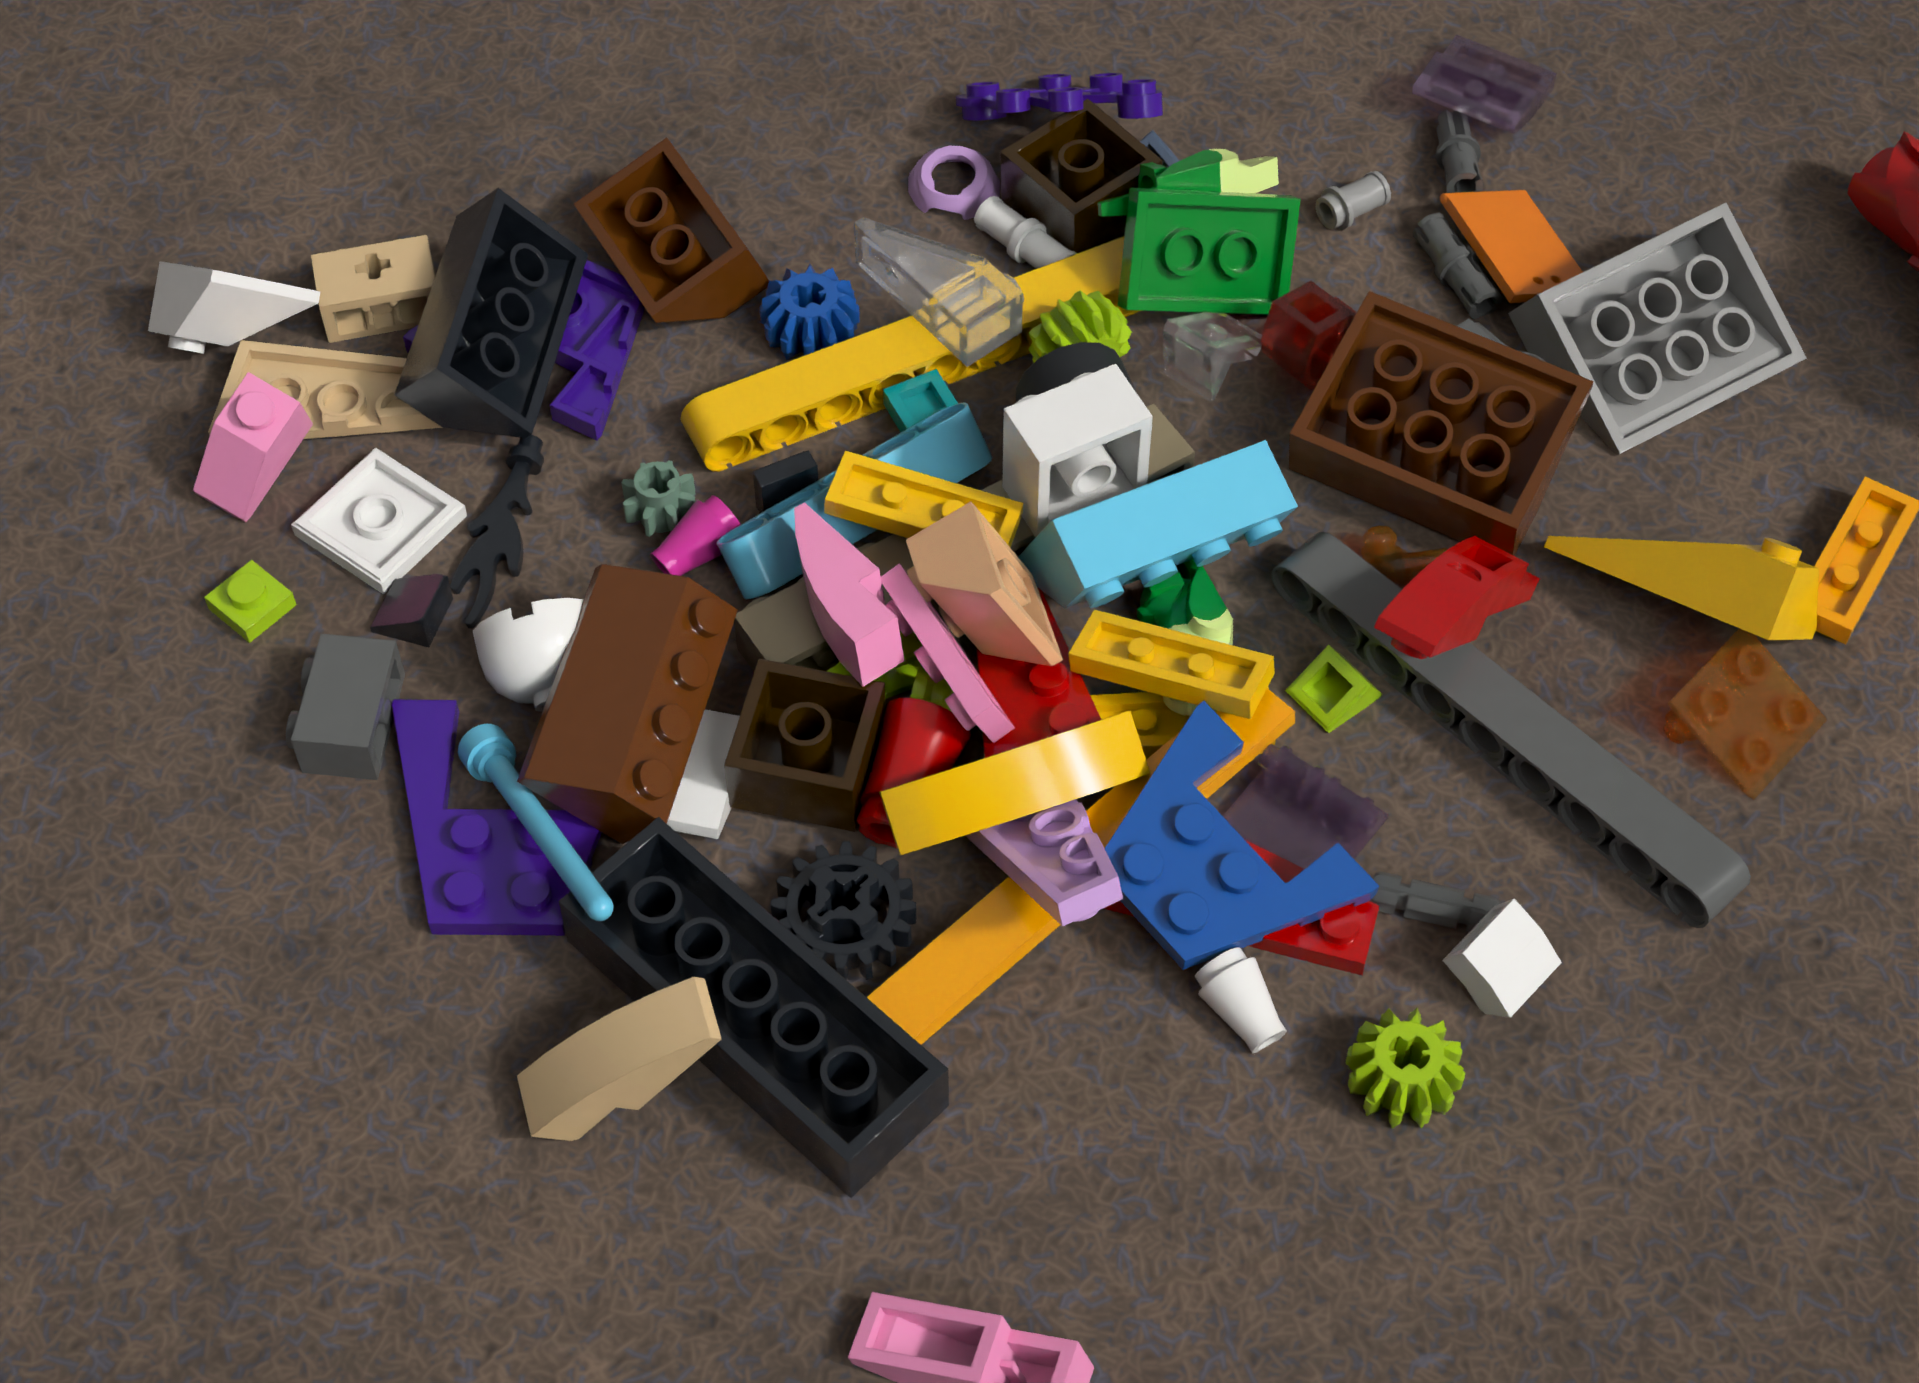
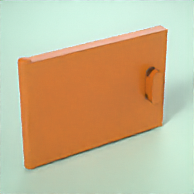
[1440,190,1583,303]

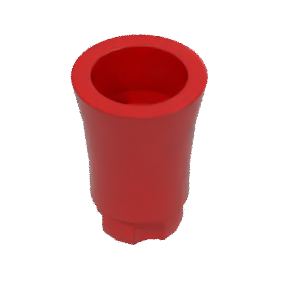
[857,698,971,848]

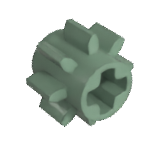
[622,460,696,537]

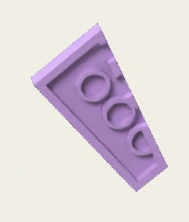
[965,799,1123,926]

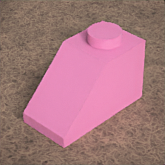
[193,372,313,523]

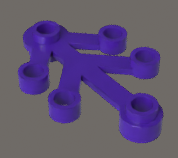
[956,73,1163,120]

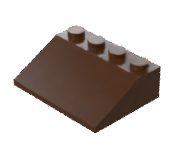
[1289,291,1594,556]

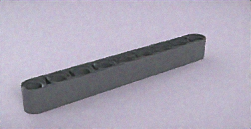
[1271,532,1751,928]

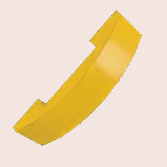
[879,711,1150,855]

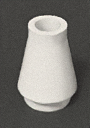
[1195,947,1287,1053]

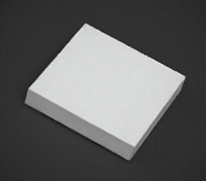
[291,447,467,595]

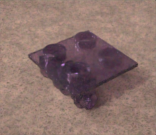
[1223,744,1389,869]

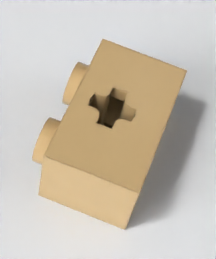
[311,235,436,343]

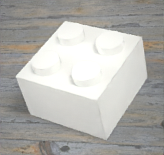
[1002,364,1153,537]

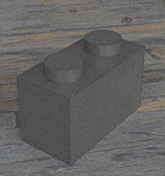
[286,634,405,780]

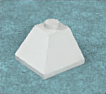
[148,261,320,354]

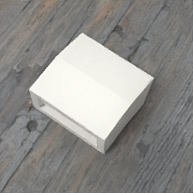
[1442,898,1562,1018]

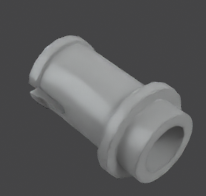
[1315,171,1391,230]

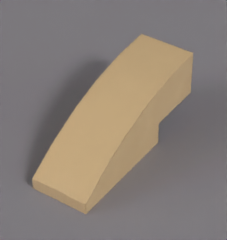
[517,977,722,1141]

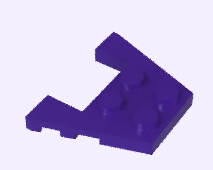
[403,260,645,441]

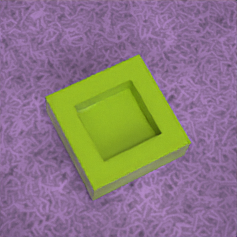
[204,559,297,643]

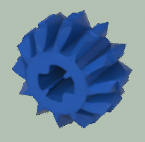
[760,264,860,360]

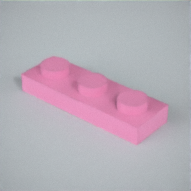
[881,563,1015,743]

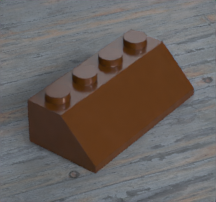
[517,564,738,844]

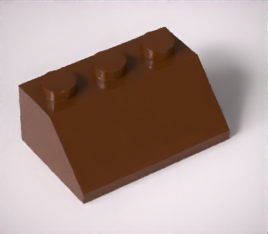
[574,137,769,323]

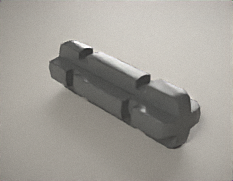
[1370,871,1500,932]

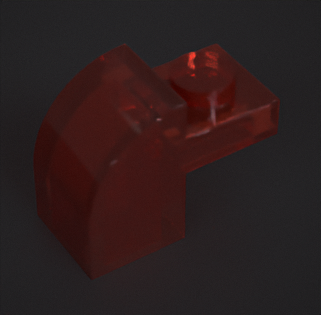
[1261,281,1357,390]

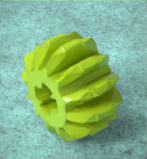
[1028,290,1132,363]
[1345,1008,1465,1129]

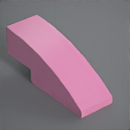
[794,502,904,687]
[848,1292,1094,1383]

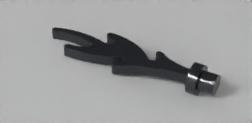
[450,435,544,629]

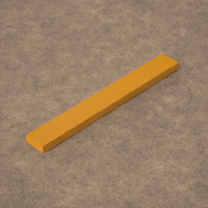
[867,688,1295,1045]

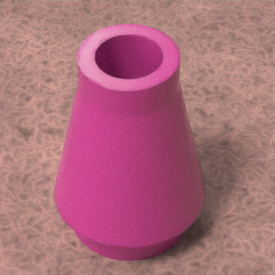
[650,495,741,576]

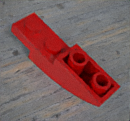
[1374,535,1540,659]

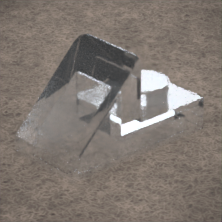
[1163,312,1266,403]

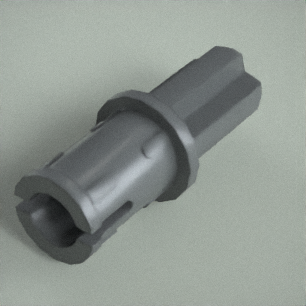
[1436,109,1483,193]

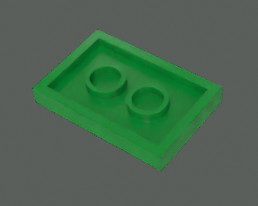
[1117,188,1301,315]

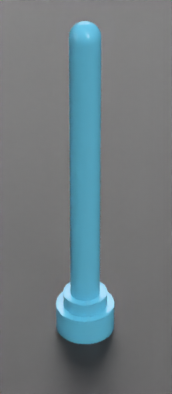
[458,724,613,921]

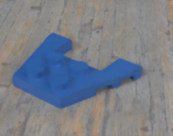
[1104,701,1379,970]

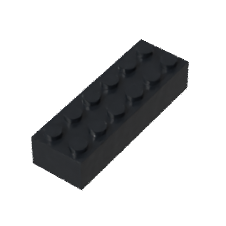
[558,817,949,1198]

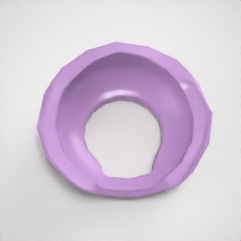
[908,146,1000,220]

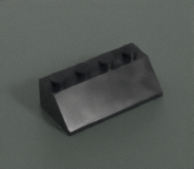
[394,188,588,438]

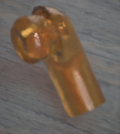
[1361,526,1447,584]

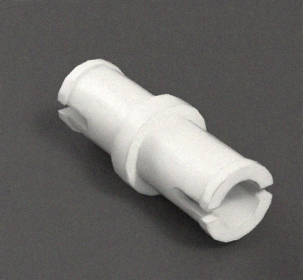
[974,196,1077,269]

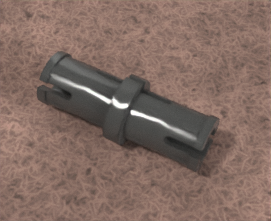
[1413,213,1502,319]

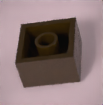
[1000,99,1163,254]
[724,659,886,832]

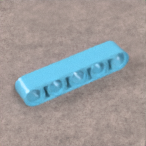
[716,403,993,599]

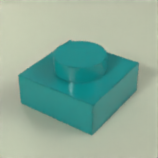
[883,369,958,432]

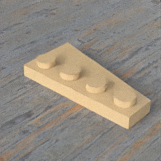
[208,340,443,439]

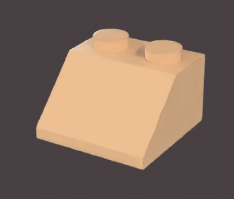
[906,502,1063,666]

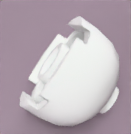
[473,598,584,712]

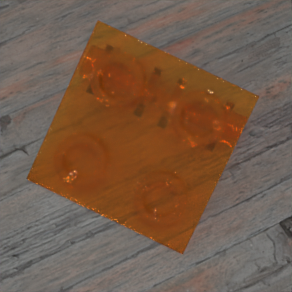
[1663,628,1827,800]

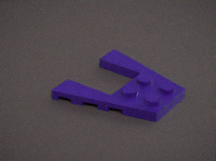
[392,699,602,936]

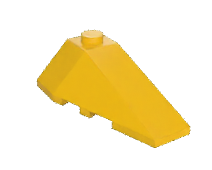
[1544,536,1819,640]

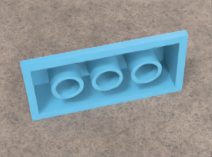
[1018,440,1298,609]

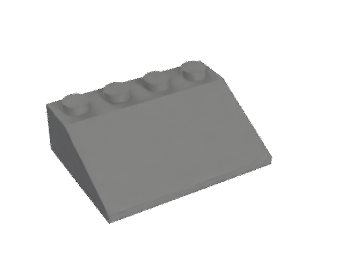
[1508,203,1807,456]

